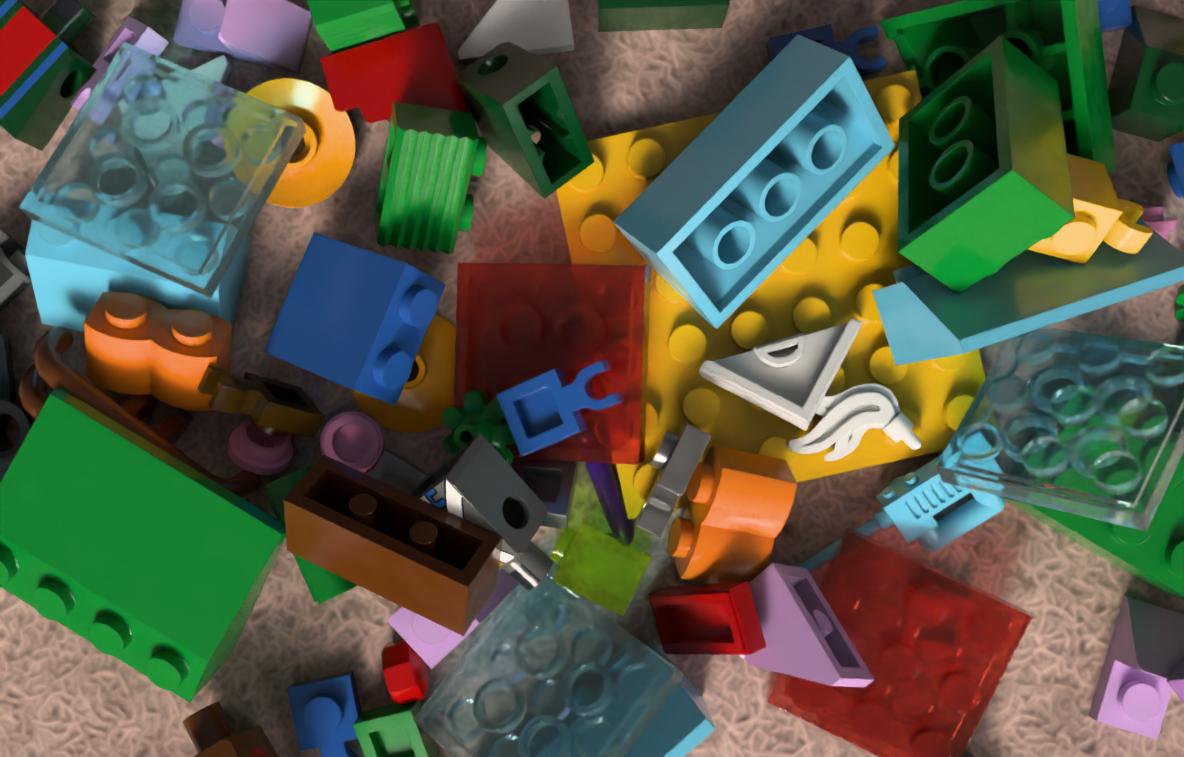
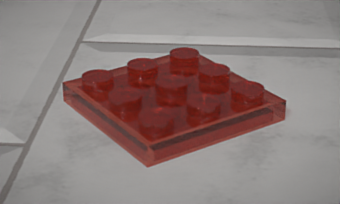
[454,262,651,465]
[767,527,1033,757]

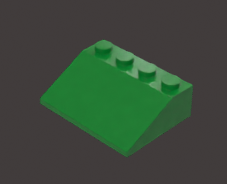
[0,387,286,703]

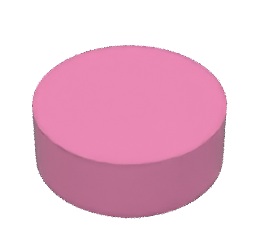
[320,411,386,472]

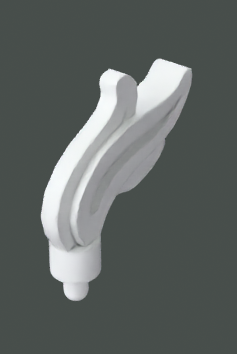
[786,384,922,461]

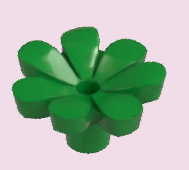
[441,388,516,465]

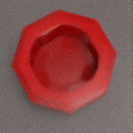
[381,639,431,706]

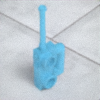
[791,434,1008,573]

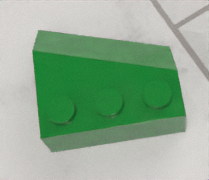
[879,0,1117,174]

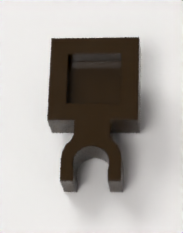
[197,365,325,439]

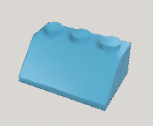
[25,190,252,336]

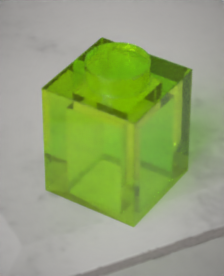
[549,517,652,616]

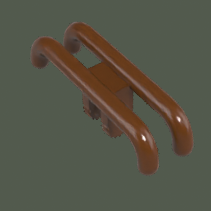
[18,326,262,500]

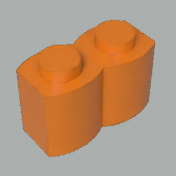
[84,291,233,411]
[667,445,797,584]

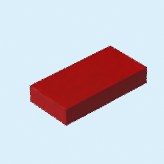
[648,581,767,655]

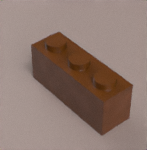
[283,455,502,636]

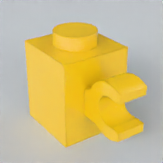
[1028,153,1153,265]

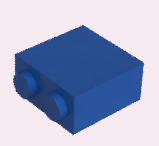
[263,233,446,406]

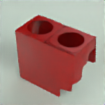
[320,22,470,124]

